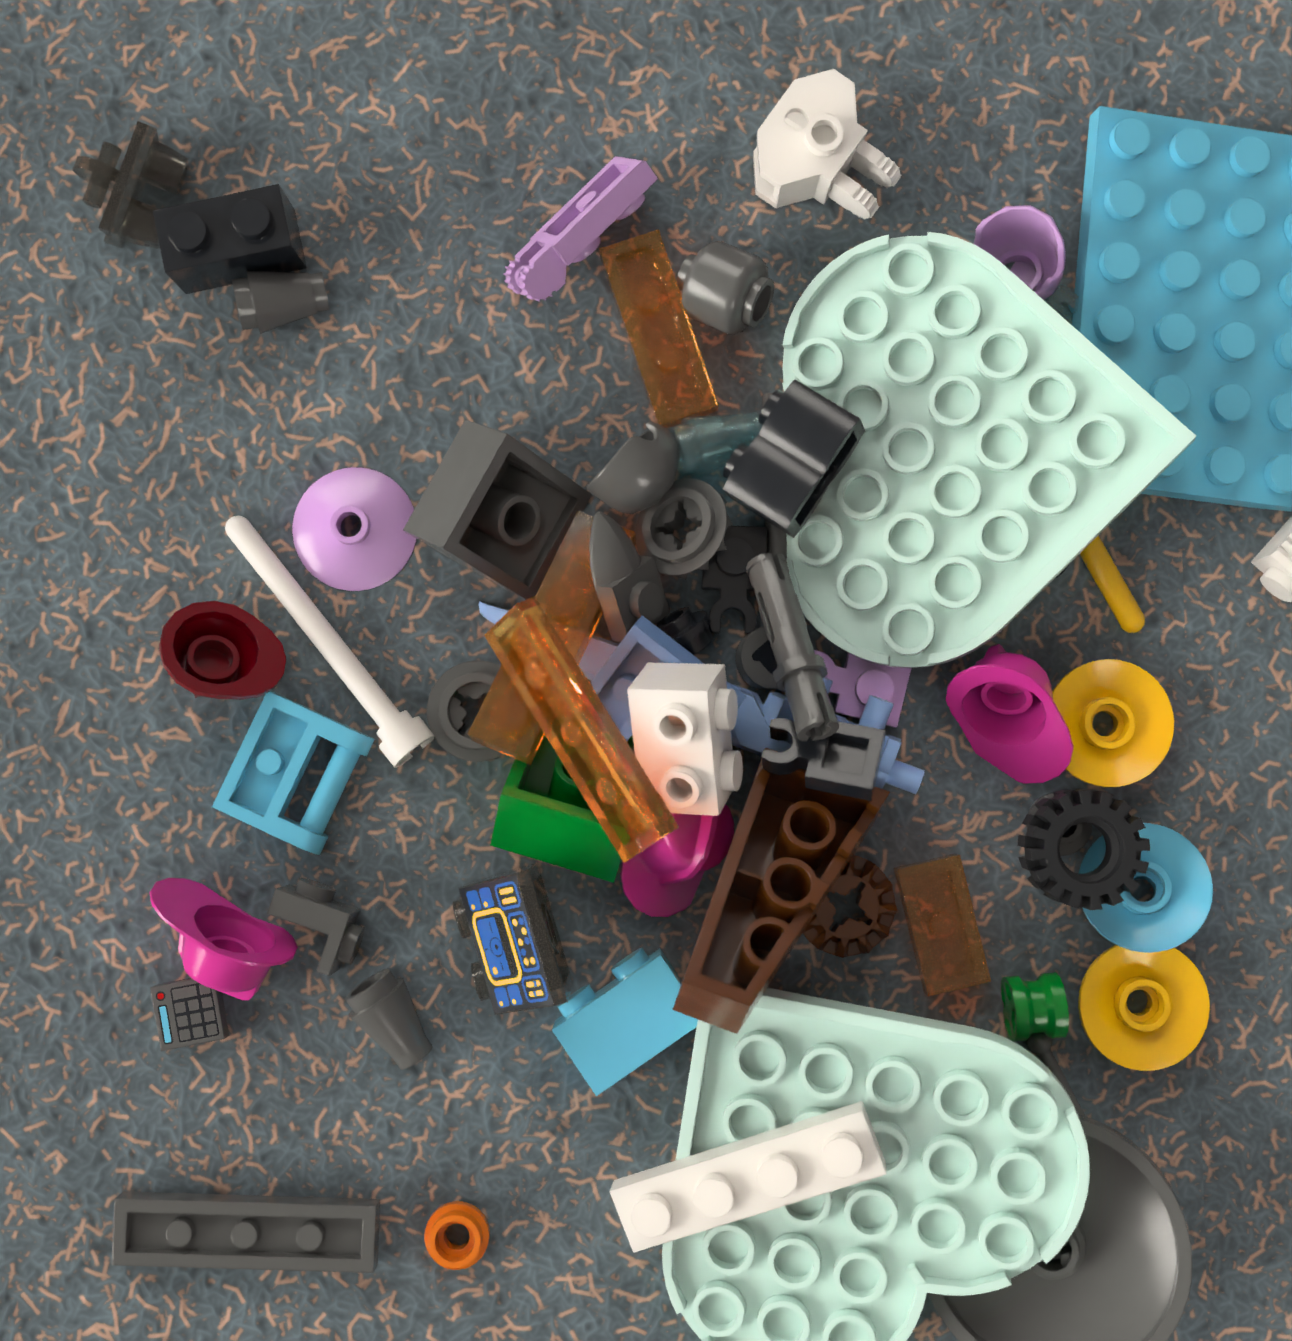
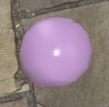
[974,205,1066,300]

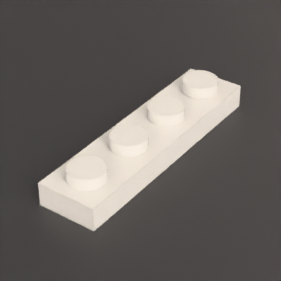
[610,1101,886,1253]

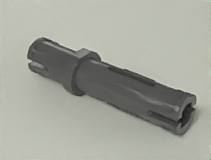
[746,553,839,741]

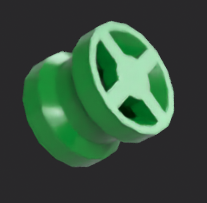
[1001,972,1069,1042]

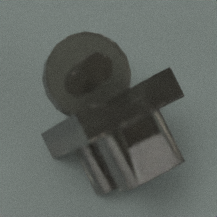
[73,121,189,249]

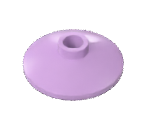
[292,467,416,591]

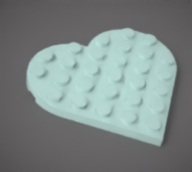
[782,232,1196,668]
[662,988,1090,1341]

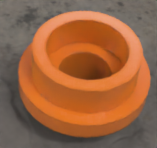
[424,1201,490,1270]

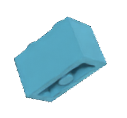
[552,948,698,1096]

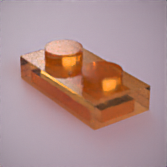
[894,853,991,996]

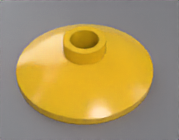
[1052,659,1174,787]
[1078,945,1210,1071]

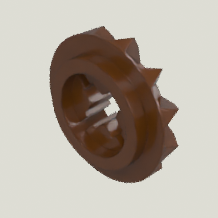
[803,855,898,958]

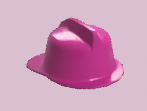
[946,644,1074,784]
[620,800,734,917]
[149,878,298,1001]

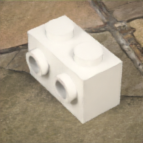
[627,662,743,816]

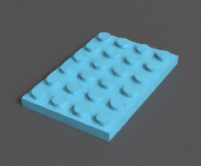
[1072,106,1292,512]

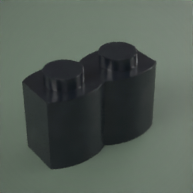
[723,380,865,538]

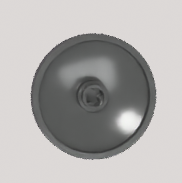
[928,1114,1193,1341]

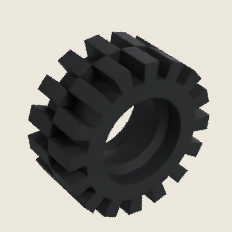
[1017,789,1150,910]

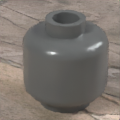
[677,241,775,335]

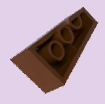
[672,747,890,1034]

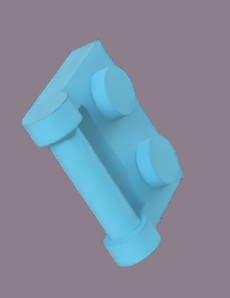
[212,691,375,855]

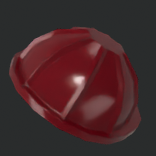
[158,601,287,700]

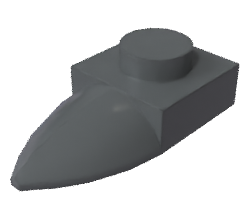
[589,511,671,642]

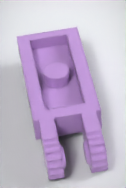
[504,156,658,302]

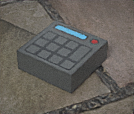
[150,978,230,1051]

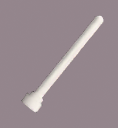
[225,516,435,768]

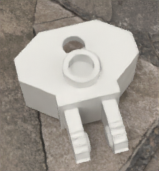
[753,69,902,220]

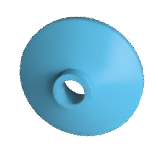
[1078,823,1213,953]

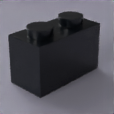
[153,184,307,294]

